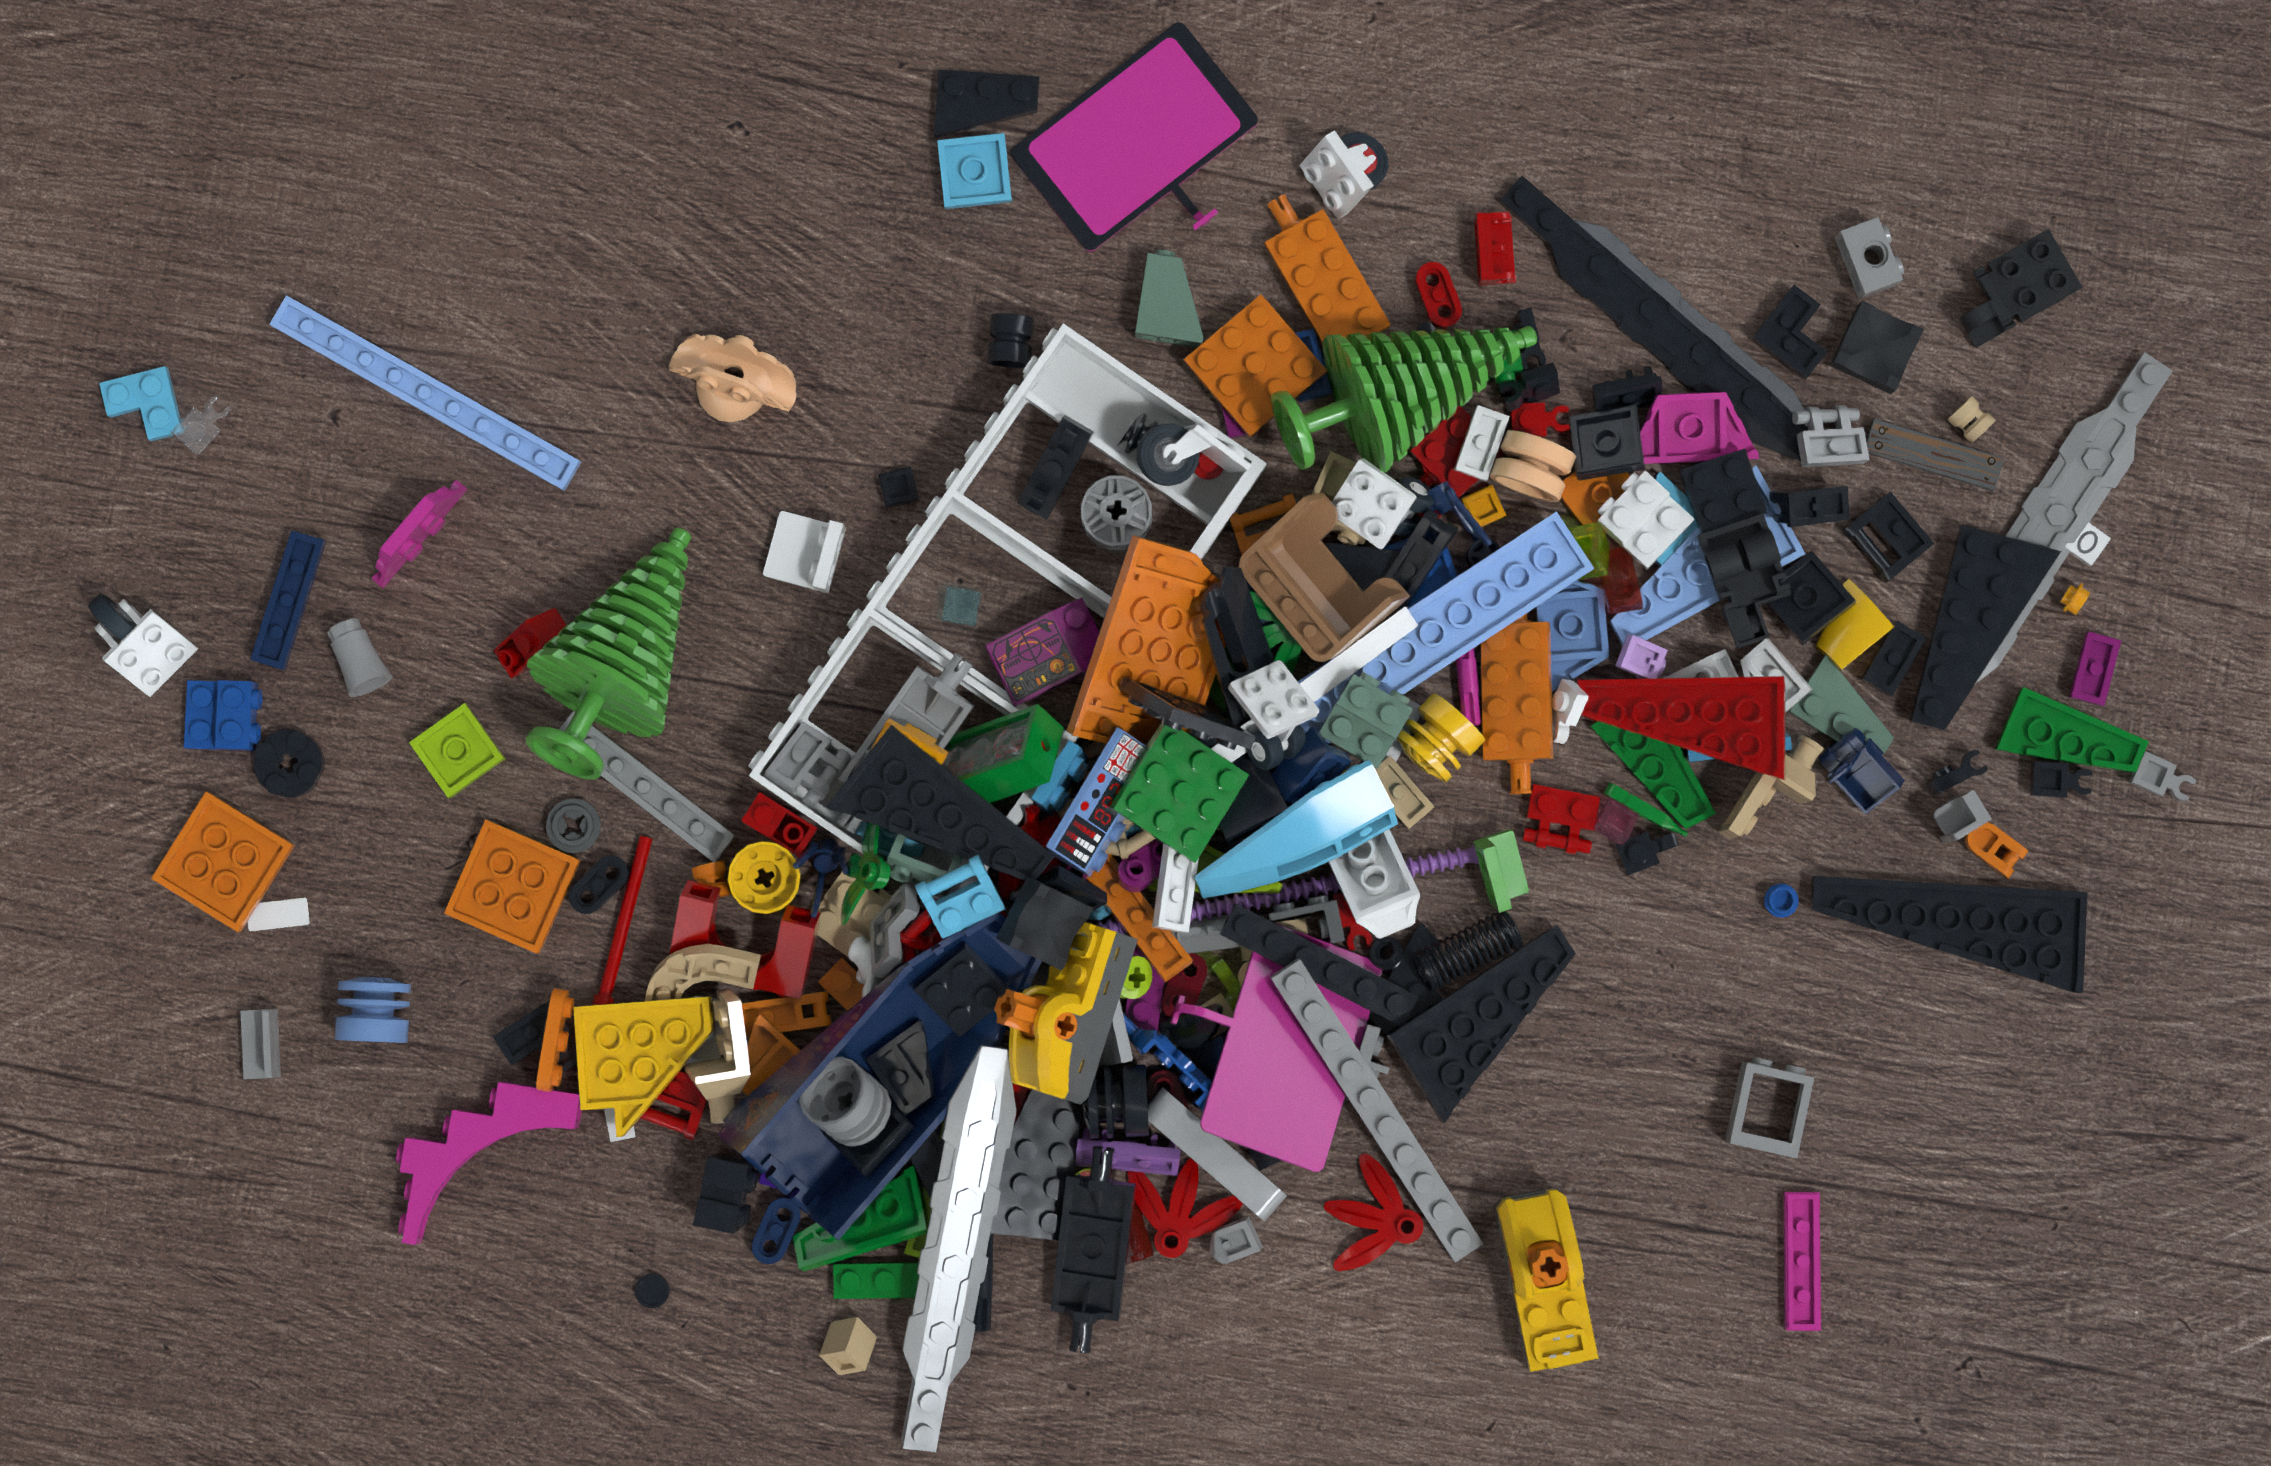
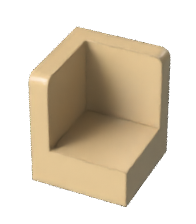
[819,1317,877,1375]

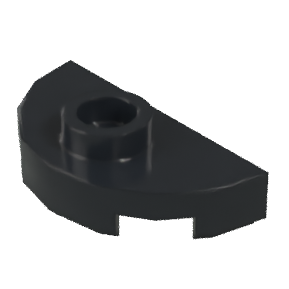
[1158,1003,1223,1049]

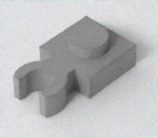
[2129,751,2196,801]

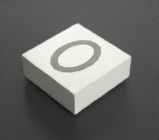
[2065,522,2111,567]

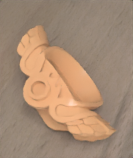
[669,334,796,422]

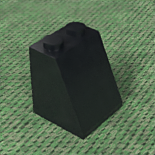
[1218,753,1288,851]

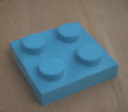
[1031,740,1089,816]

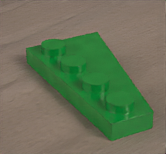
[1994,687,2149,773]
[1591,722,1716,829]
[793,1165,929,1272]

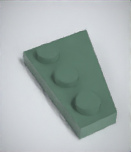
[1788,655,1894,756]

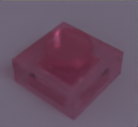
[1593,798,1639,846]

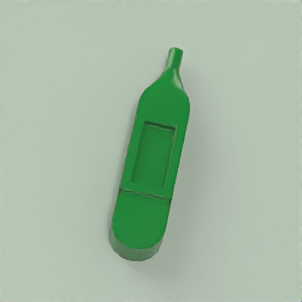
[1603,782,1689,838]

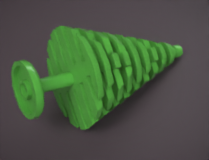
[1271,326,1537,473]
[526,528,691,780]

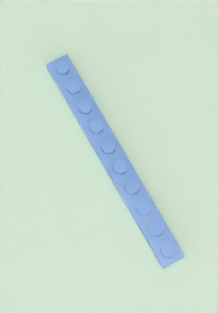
[269,295,581,492]

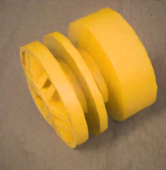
[1396,692,1485,783]
[728,841,801,914]

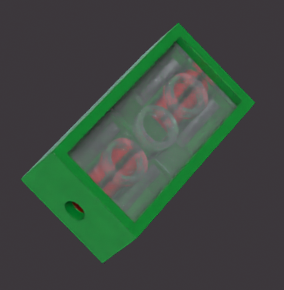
[943,704,1064,803]

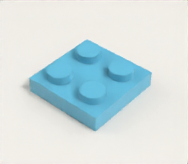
[937,133,1012,209]

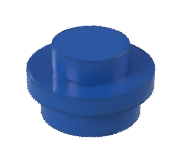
[1764,883,1799,918]

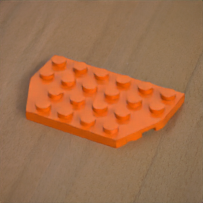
[1066,535,1226,744]

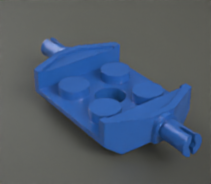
[1123,1014,1212,1113]

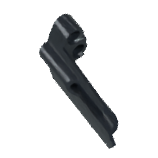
[1197,567,1275,755]

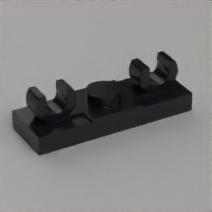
[1017,415,1094,520]

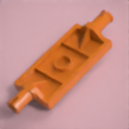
[1264,194,1391,345]
[1481,613,1553,795]

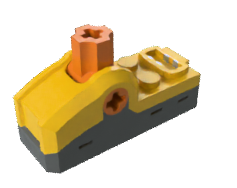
[994,922,1138,1104]
[1494,1187,1599,1372]

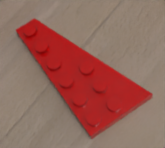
[1577,676,1785,781]

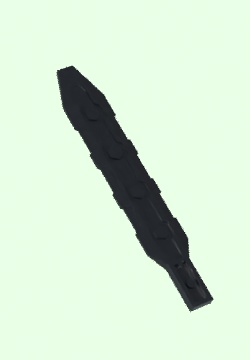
[1499,175,1808,462]

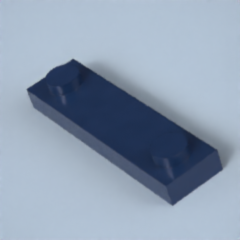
[250,530,326,671]

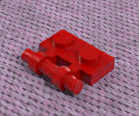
[1522,784,1600,855]

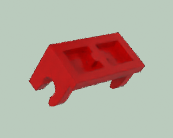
[1474,212,1516,286]

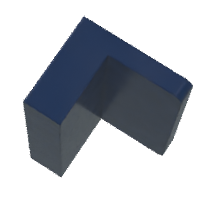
[1272,727,1352,804]

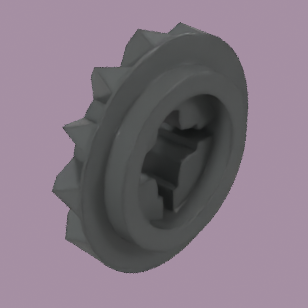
[546,798,601,853]

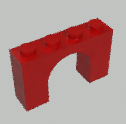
[669,880,821,999]

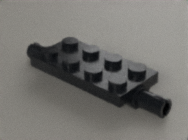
[1051,1146,1136,1353]

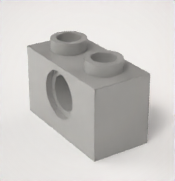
[1834,217,1904,300]

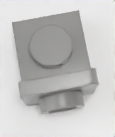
[1359,1024,1390,1078]

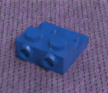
[184,680,263,751]

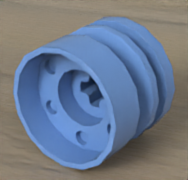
[334,977,411,1043]

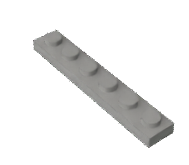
[559,711,736,862]

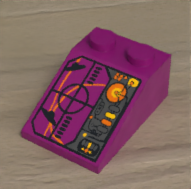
[984,597,1100,707]

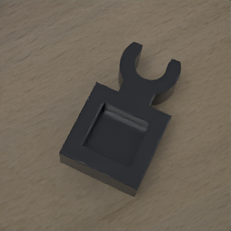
[2030,761,2092,798]

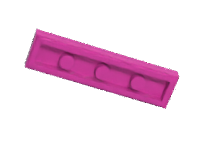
[1783,1192,1821,1331]

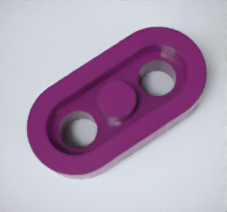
[1117,839,1163,892]

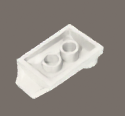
[1328,829,1420,939]

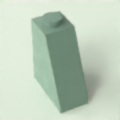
[1135,250,1203,348]

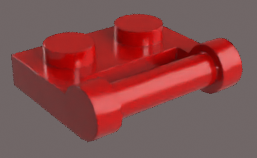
[638,1070,708,1141]

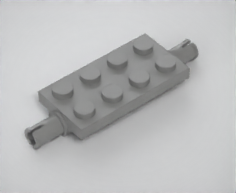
[837,653,974,833]

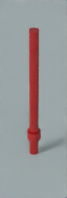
[591,836,653,1006]

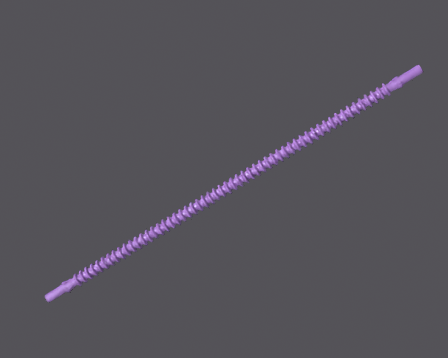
[894,844,1479,971]

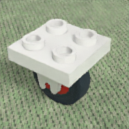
[1299,131,1389,220]

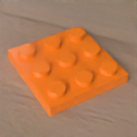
[1184,294,1327,438]
[151,791,295,932]
[444,819,581,954]

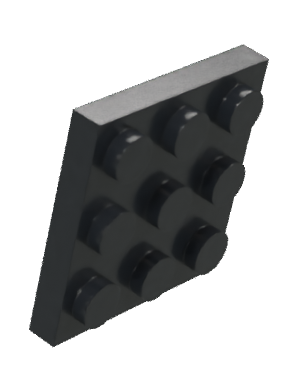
[1119,676,1256,750]

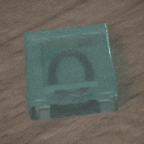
[942,587,981,627]

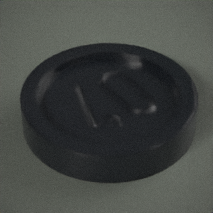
[635,1273,670,1308]

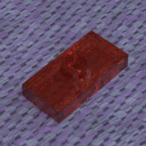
[1595,548,1643,614]

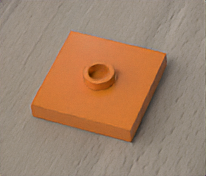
[1561,472,1630,543]

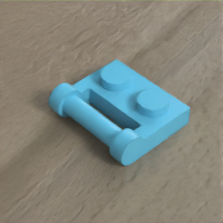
[915,855,1005,939]

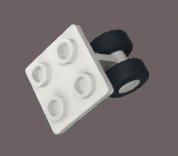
[1332,458,1434,549]
[1228,660,1319,770]

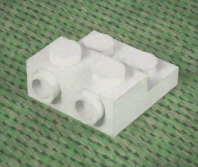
[1597,471,1694,570]

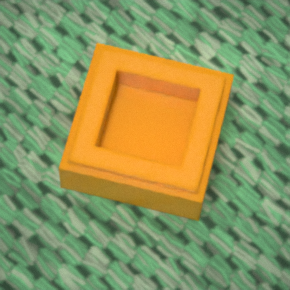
[1461,485,1506,527]

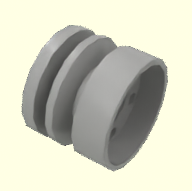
[1081,476,1152,553]
[799,1057,891,1146]

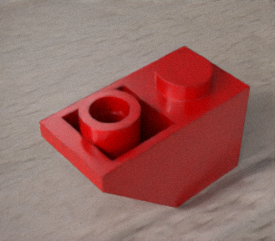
[493,608,566,679]
[741,792,818,857]

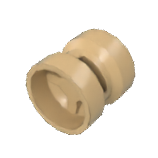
[1947,396,1996,444]

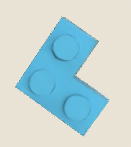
[99,366,184,442]

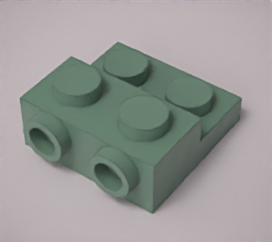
[1319,672,1413,770]

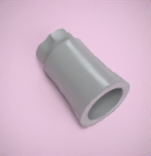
[327,618,393,697]

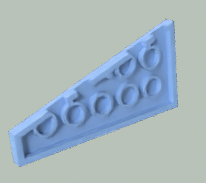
[1609,465,1805,646]

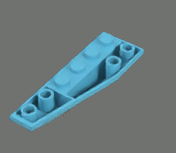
[1194,760,1398,898]

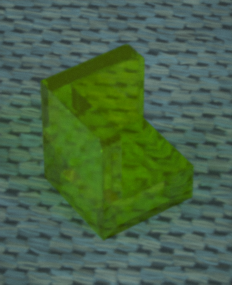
[1568,522,1609,580]

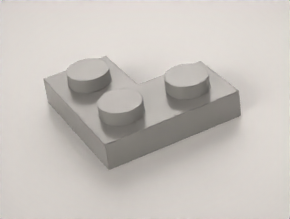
[870,882,920,979]

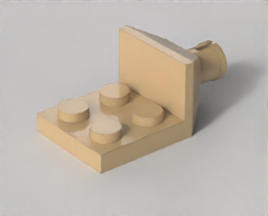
[1718,735,1824,839]
[684,988,751,1124]

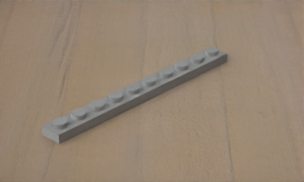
[1270,958,1483,1262]

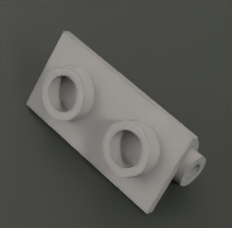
[1171,914,1241,953]

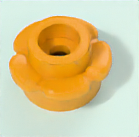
[2060,583,2091,615]

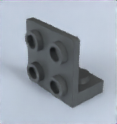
[1267,895,1345,944]

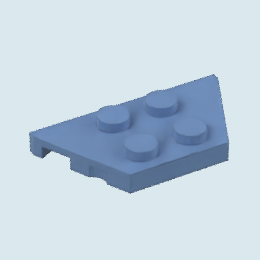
[1535,580,1609,691]

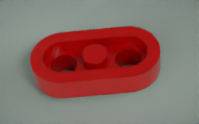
[1415,262,1462,329]

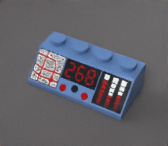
[1046,727,1146,877]

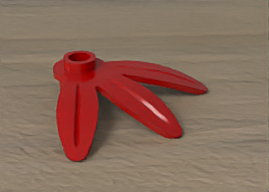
[1324,1153,1424,1271]
[1127,1158,1243,1258]

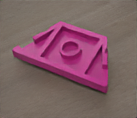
[1640,392,1759,464]
[372,480,468,588]

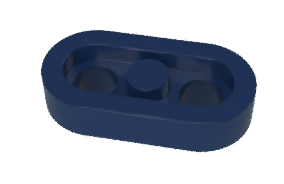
[752,1197,801,1264]

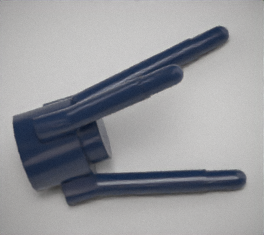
[1426,481,1492,546]
[793,839,850,918]

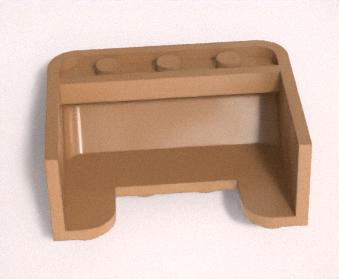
[1239,492,1410,662]

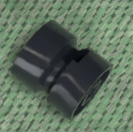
[987,313,1034,368]

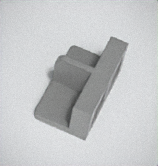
[1933,790,1992,843]

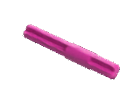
[1456,648,1481,726]

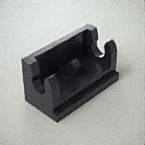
[1769,484,1850,527]

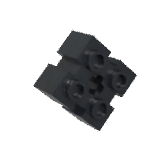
[693,1154,759,1234]

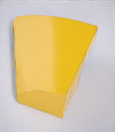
[1815,579,1894,671]

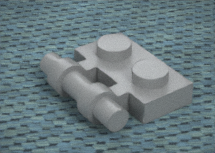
[1792,405,1870,468]
[764,722,851,808]

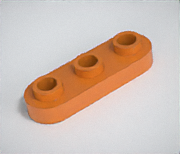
[536,988,574,1092]

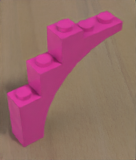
[396,1081,582,1245]

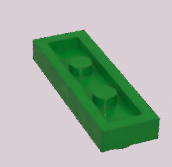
[833,1262,919,1299]

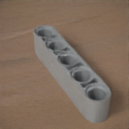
[1148,1087,1287,1222]

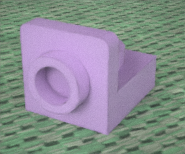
[1615,634,1668,679]

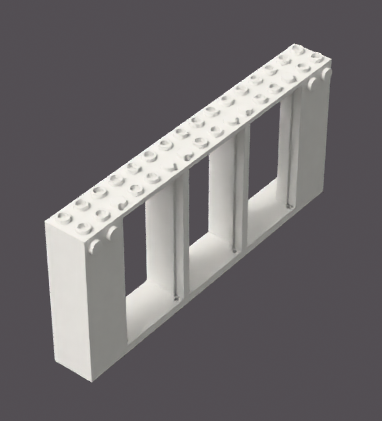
[748,323,1267,900]

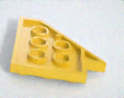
[573,996,714,1137]

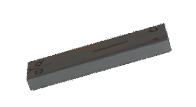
[1866,419,2004,491]

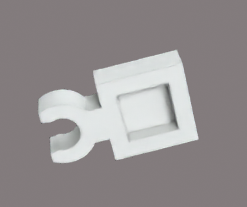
[1552,679,1589,744]

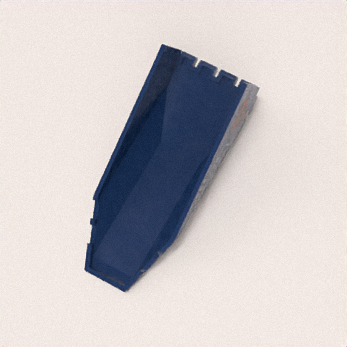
[717,912,1042,1240]

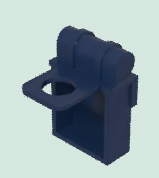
[1819,728,1905,815]

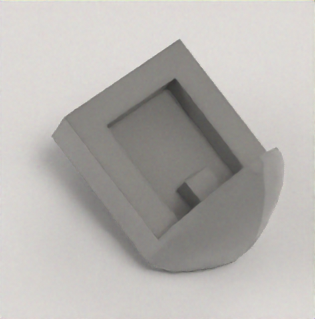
[1209,1216,1263,1264]

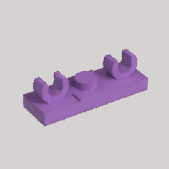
[1075,1128,1180,1176]

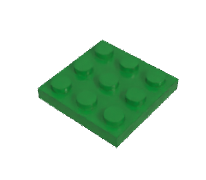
[1109,723,1249,863]

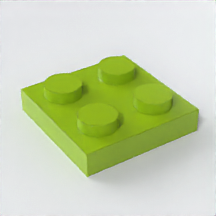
[409,703,506,799]

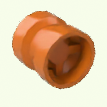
[691,861,731,898]

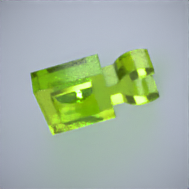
[1211,959,1241,1011]

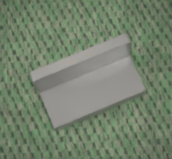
[240,1009,281,1079]

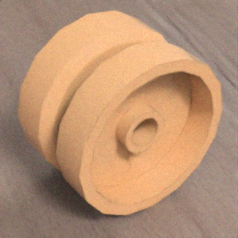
[1489,430,1576,502]

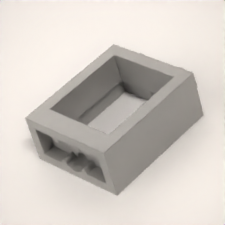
[1725,1057,1814,1158]

